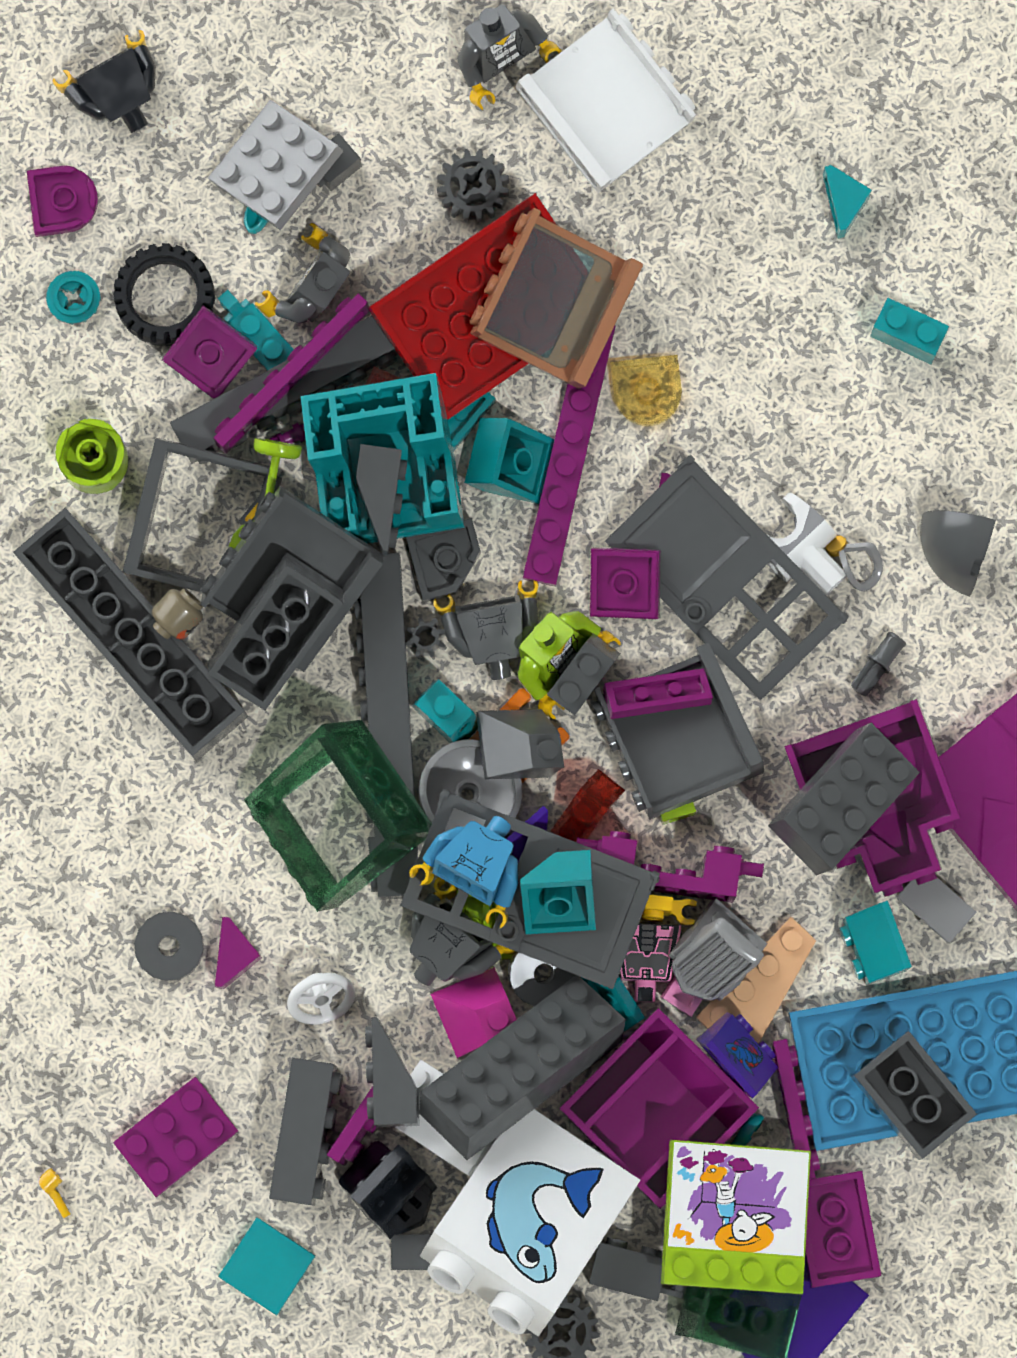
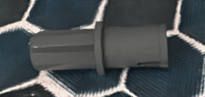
[851,632,906,696]

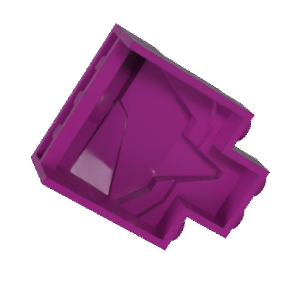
[784,699,961,897]

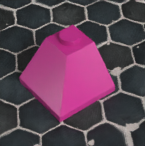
[431,967,517,1058]

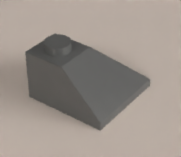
[476,709,564,780]

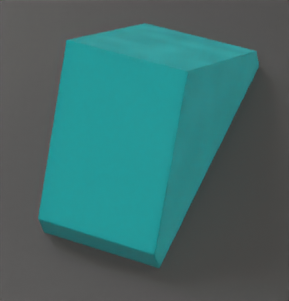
[823,165,872,239]

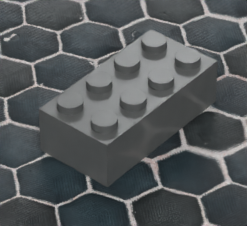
[208,552,344,711]
[768,722,920,876]
[269,1057,343,1206]

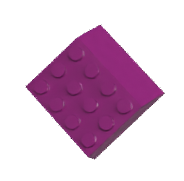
[559,1008,759,1209]

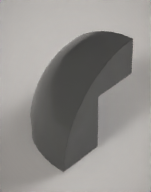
[920,510,996,597]

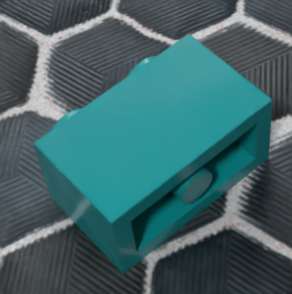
[870,298,949,365]

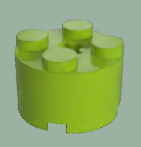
[55,419,129,494]

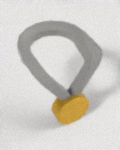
[825,535,883,591]

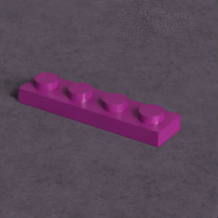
[771,1039,820,1179]

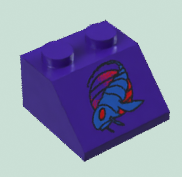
[696,1012,778,1098]

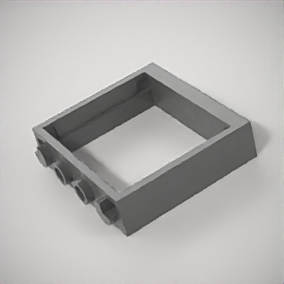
[123,438,282,592]

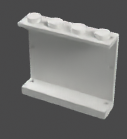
[516,8,696,193]

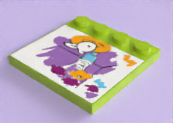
[661,1140,811,1294]

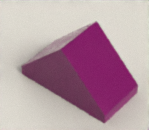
[215,917,262,989]

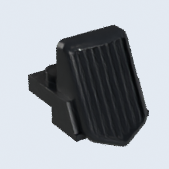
[339,1141,437,1239]

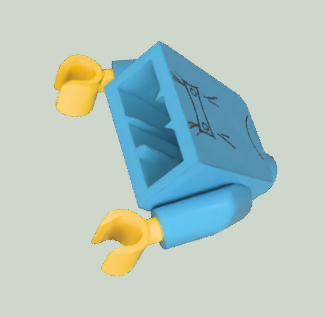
[409,816,519,929]

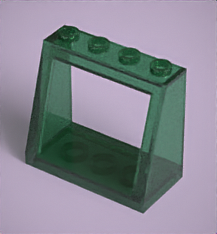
[244,720,432,912]

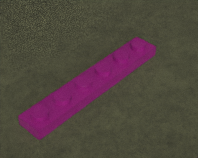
[213,293,369,454]

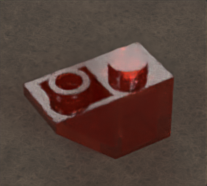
[550,769,625,842]

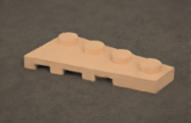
[696,917,816,1043]

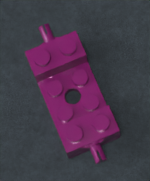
[577,831,764,903]

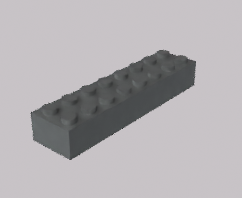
[13,507,248,762]

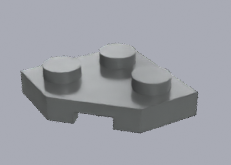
[406,518,481,603]

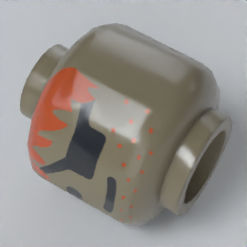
[152,588,203,640]

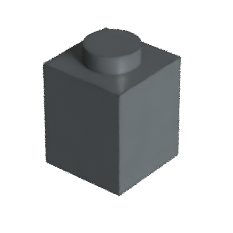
[317,133,362,191]

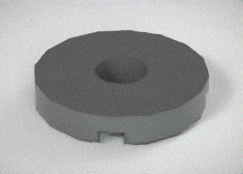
[134,912,204,981]
[508,951,576,1006]

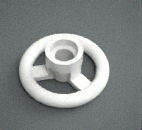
[287,973,355,1025]

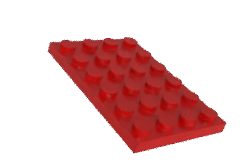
[368,193,588,419]

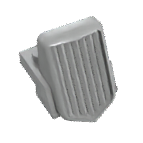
[668,898,767,1001]

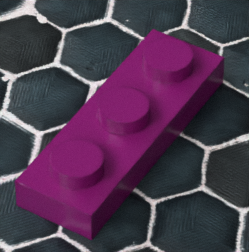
[603,668,713,719]

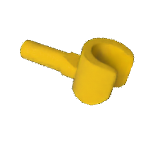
[39,1168,70,1218]

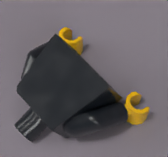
[52,30,156,133]

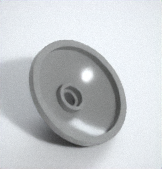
[419,739,523,832]

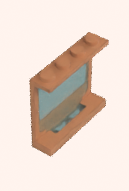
[470,208,643,389]

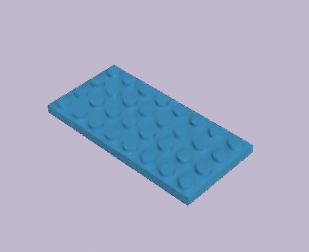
[788,971,1017,1151]

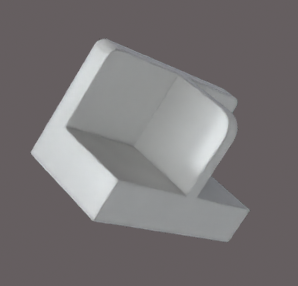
[897,878,977,943]

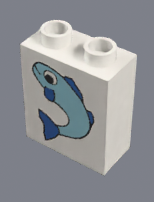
[420,1109,640,1336]

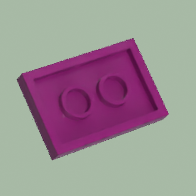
[113,1077,239,1198]
[327,1086,379,1166]
[805,1171,882,1288]

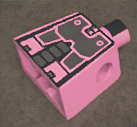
[620,923,681,1003]

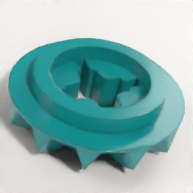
[46,271,101,325]

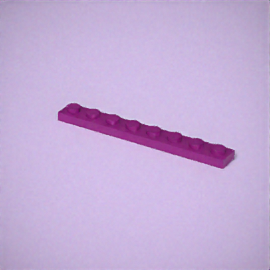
[523,325,616,587]

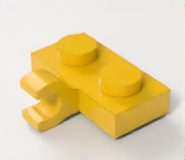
[642,895,697,926]

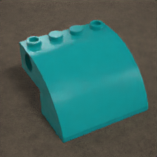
[301,373,465,544]

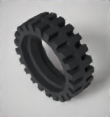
[113,243,215,346]

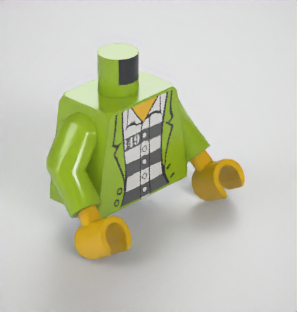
[518,611,621,719]

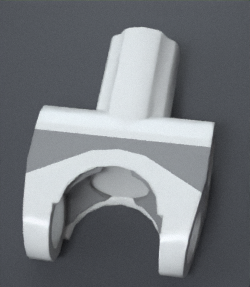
[767,492,847,595]

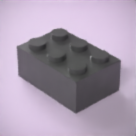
[851,1031,977,1160]

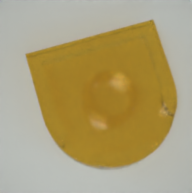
[610,355,682,426]

